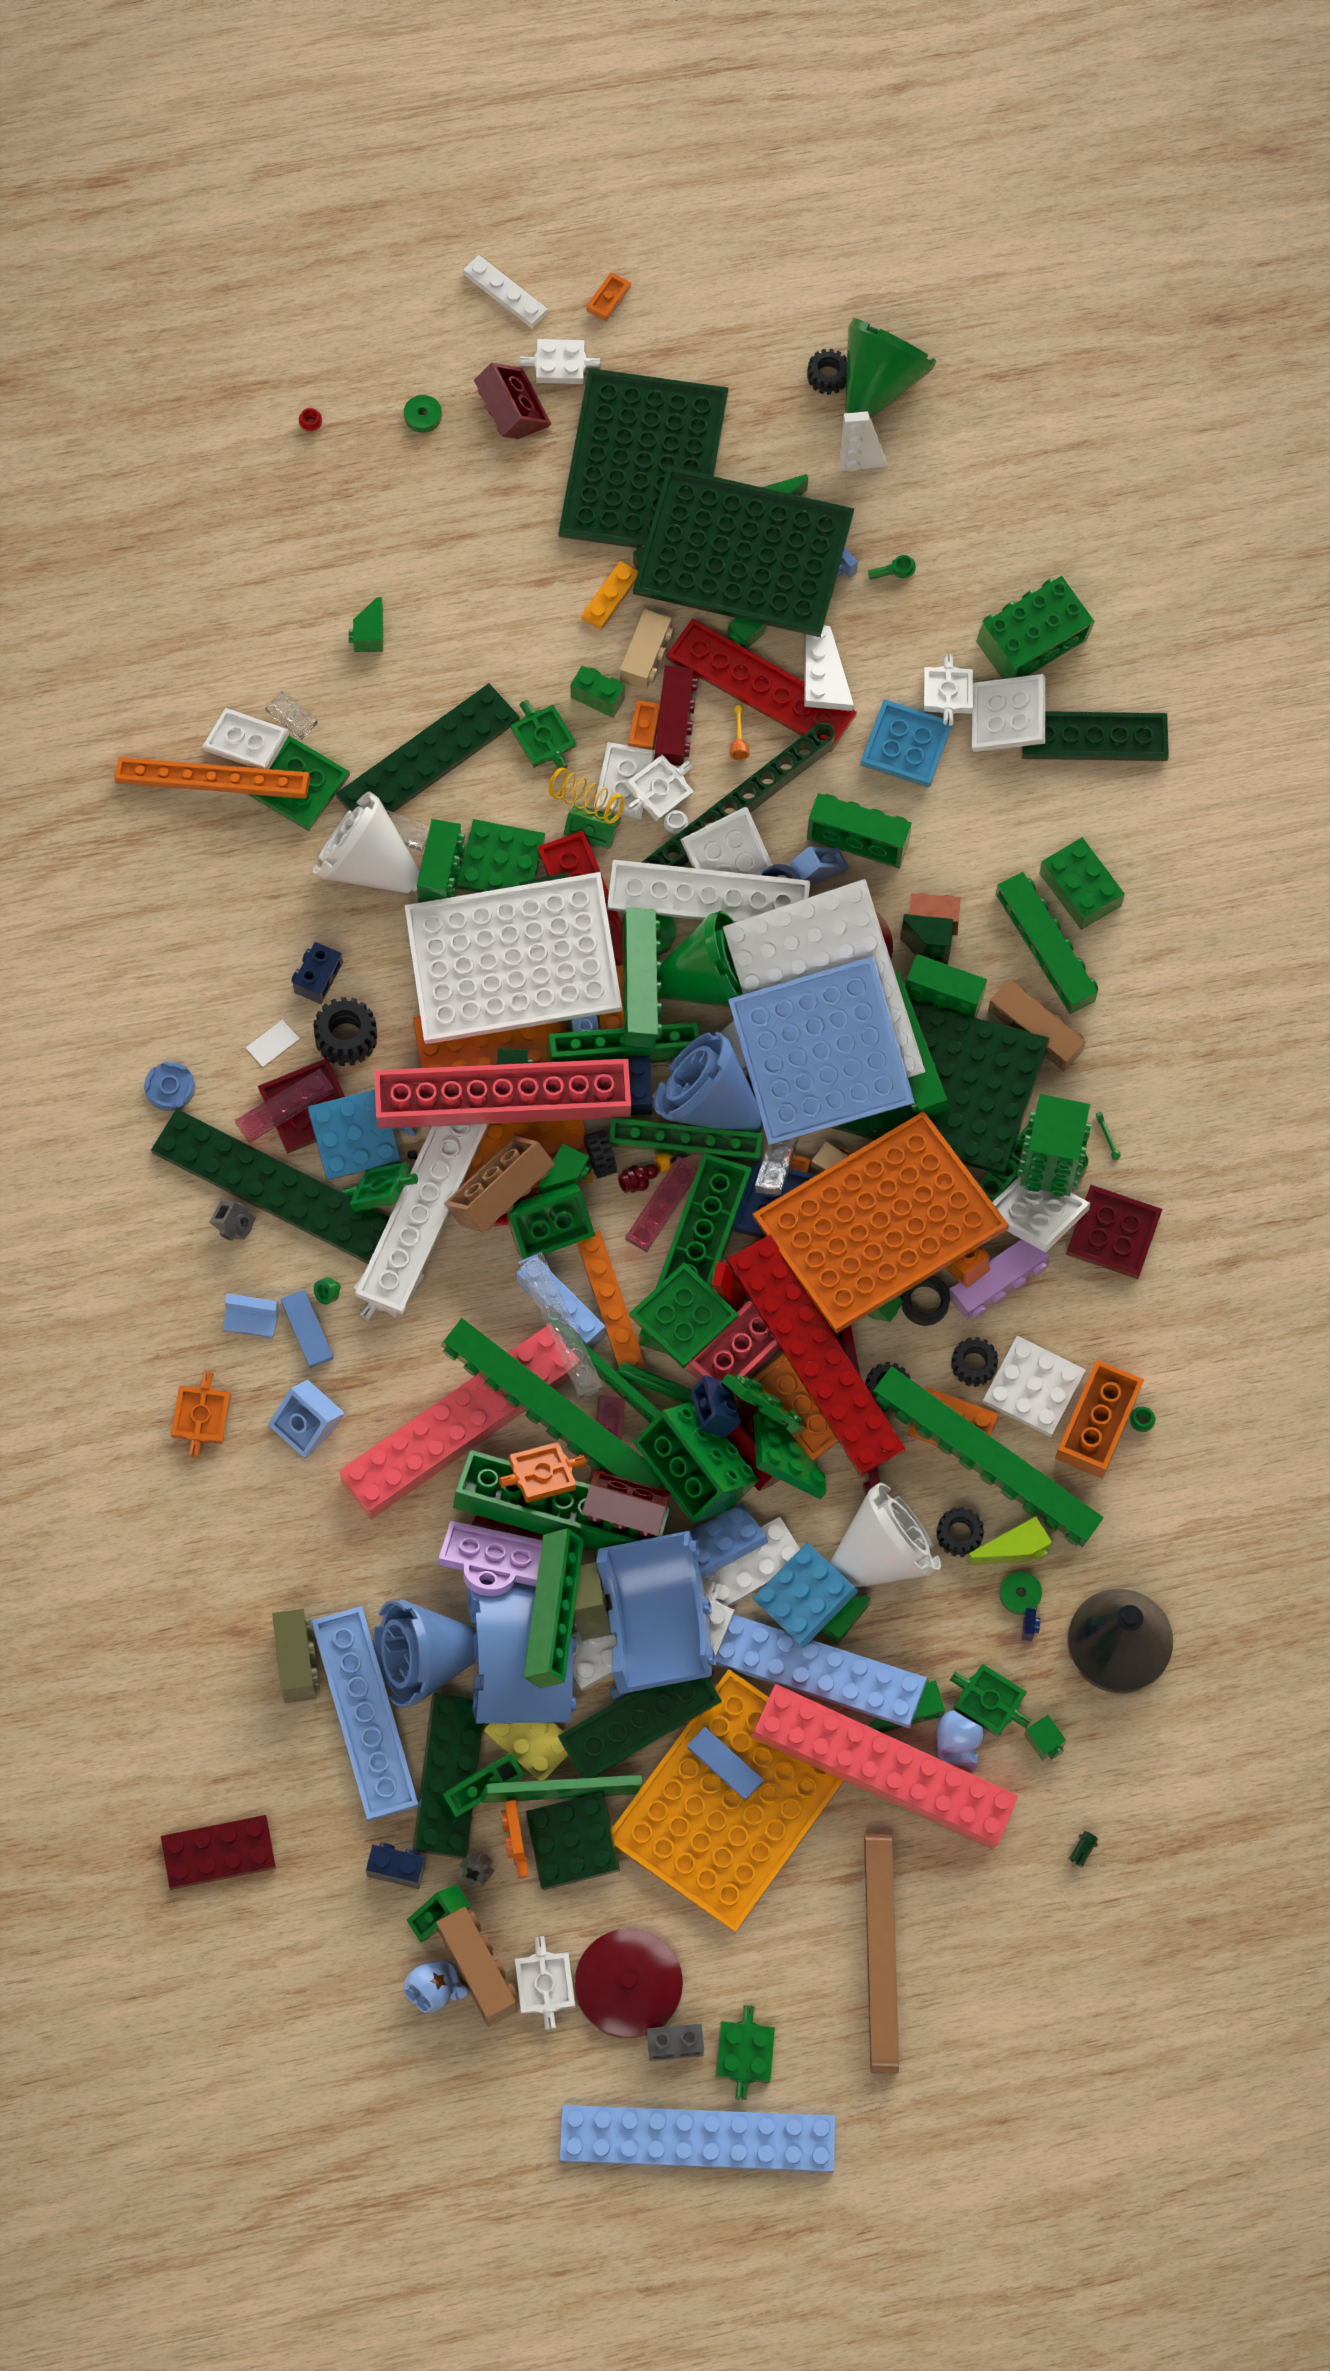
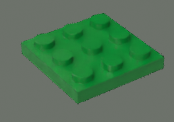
[248,736,350,831]
[457,819,545,893]
[629,1262,739,1369]

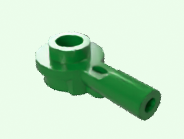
[868,555,916,580]

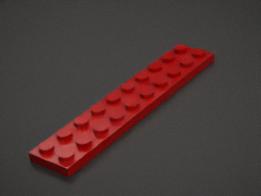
[726,1234,905,1477]

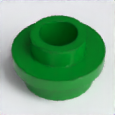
[1129,1407,1156,1432]

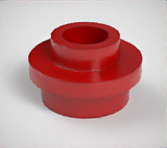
[299,408,322,431]

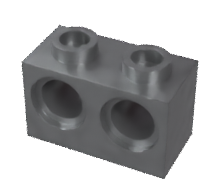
[647,2023,704,2061]

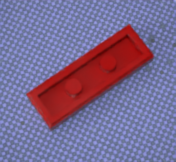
[712,1262,746,1312]

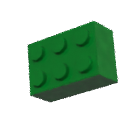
[417,819,466,903]
[1039,837,1125,930]
[905,954,987,1018]
[505,1181,595,1262]

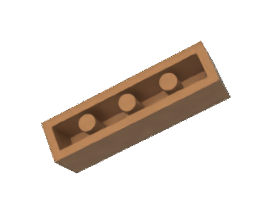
[988,980,1086,1071]

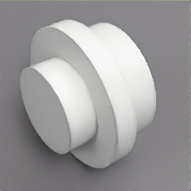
[664,810,688,835]

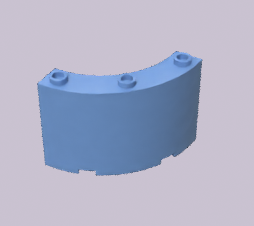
[596,1531,716,1694]
[466,1580,576,1723]

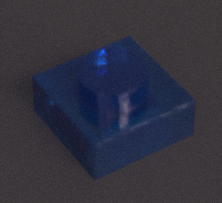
[1022,1608,1040,1641]

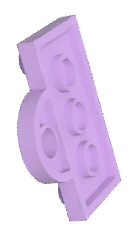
[438,1521,542,1596]

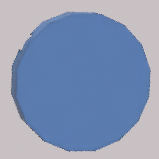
[144,1062,195,1111]

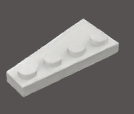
[839,412,887,472]
[804,625,854,711]

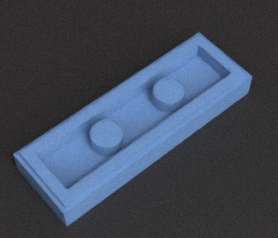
[281,1290,334,1368]
[687,1727,764,1801]

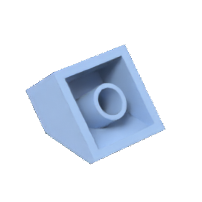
[268,1380,345,1458]

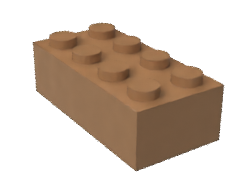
[444,1136,555,1233]
[437,1907,519,2027]

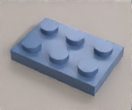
[690,1503,768,1578]

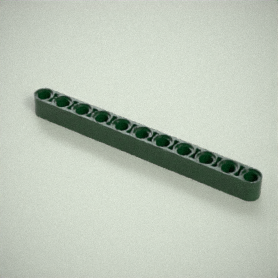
[641,723,835,867]

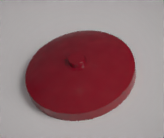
[575,1929,683,2039]

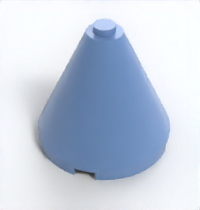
[654,1031,763,1133]
[373,1600,478,1707]

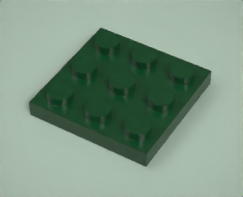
[526,1792,620,1890]

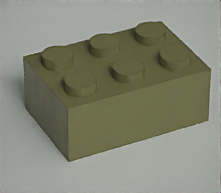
[272,1609,320,1703]

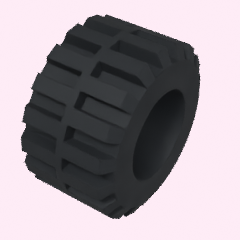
[313,997,377,1066]

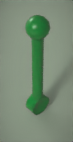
[1096,1112,1121,1160]

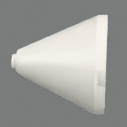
[313,792,420,893]
[830,1483,941,1588]

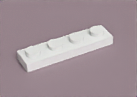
[463,255,548,329]

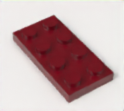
[161,1815,276,1890]

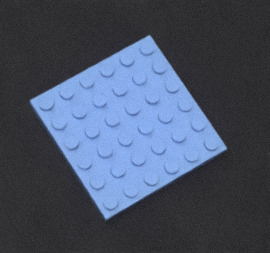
[728,956,915,1145]

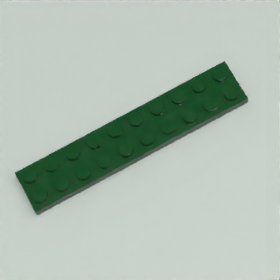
[151,1108,390,1264]

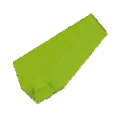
[967,1517,1052,1565]

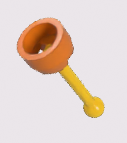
[730,705,750,760]

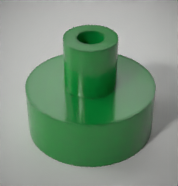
[314,1277,341,1305]

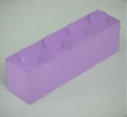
[949,1239,1050,1320]

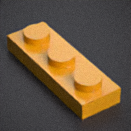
[581,561,638,631]

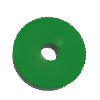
[404,395,442,433]
[1000,1572,1042,1615]

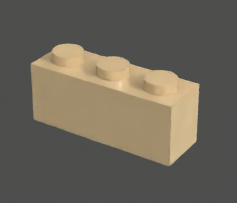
[620,609,674,690]

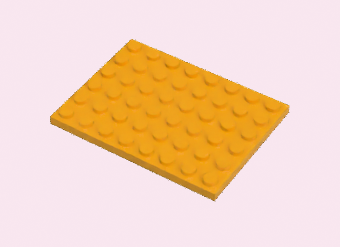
[612,1669,844,1933]

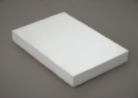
[202,708,290,769]
[594,742,655,819]

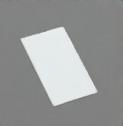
[246,1019,300,1067]

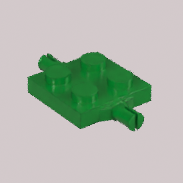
[510,700,577,769]
[342,1162,418,1212]
[949,1664,1032,1737]
[715,2005,775,2100]

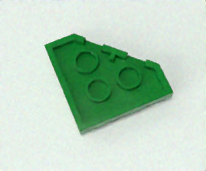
[721,1374,807,1436]
[753,1410,826,1500]

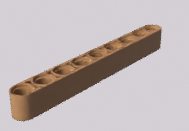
[864,1834,899,2073]

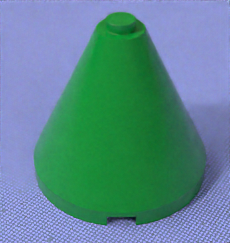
[845,318,937,418]
[657,911,743,1008]

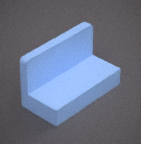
[223,1293,279,1338]

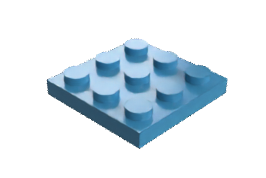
[860,700,952,788]
[307,1090,401,1181]
[752,1542,858,1648]

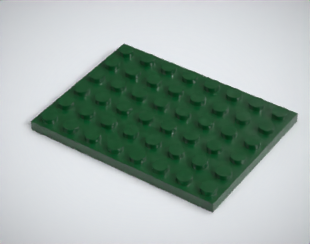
[558,368,728,548]
[633,466,854,638]
[831,1001,1050,1176]

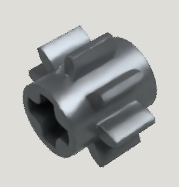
[460,1851,495,1885]

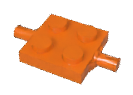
[171,1371,231,1458]
[499,1442,586,1503]
[501,1800,529,1879]

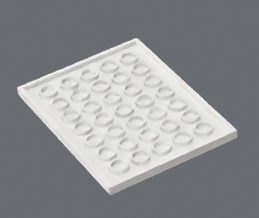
[405,872,623,1044]
[723,879,925,1078]

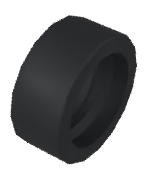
[901,1276,950,1326]

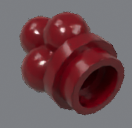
[617,1164,658,1193]

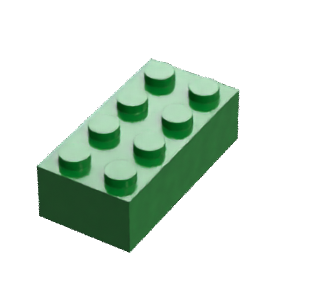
[807,793,912,869]

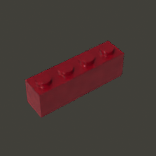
[654,665,698,766]

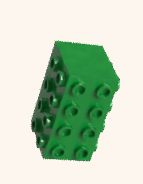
[976,576,1095,679]
[1017,1094,1092,1197]
[633,1401,759,1524]

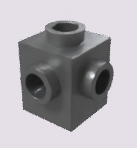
[209,1201,256,1241]

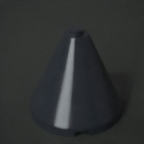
[1067,1589,1173,1693]

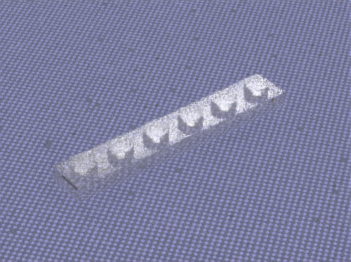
[518,1252,603,1399]

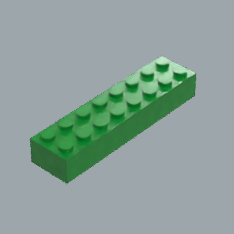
[639,1153,752,1354]
[453,1450,670,1550]

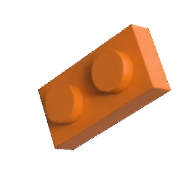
[586,272,631,322]
[628,700,660,750]

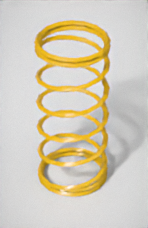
[548,767,625,824]

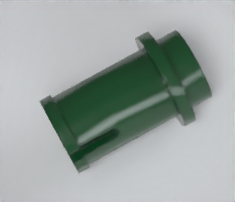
[1068,1831,1098,1867]

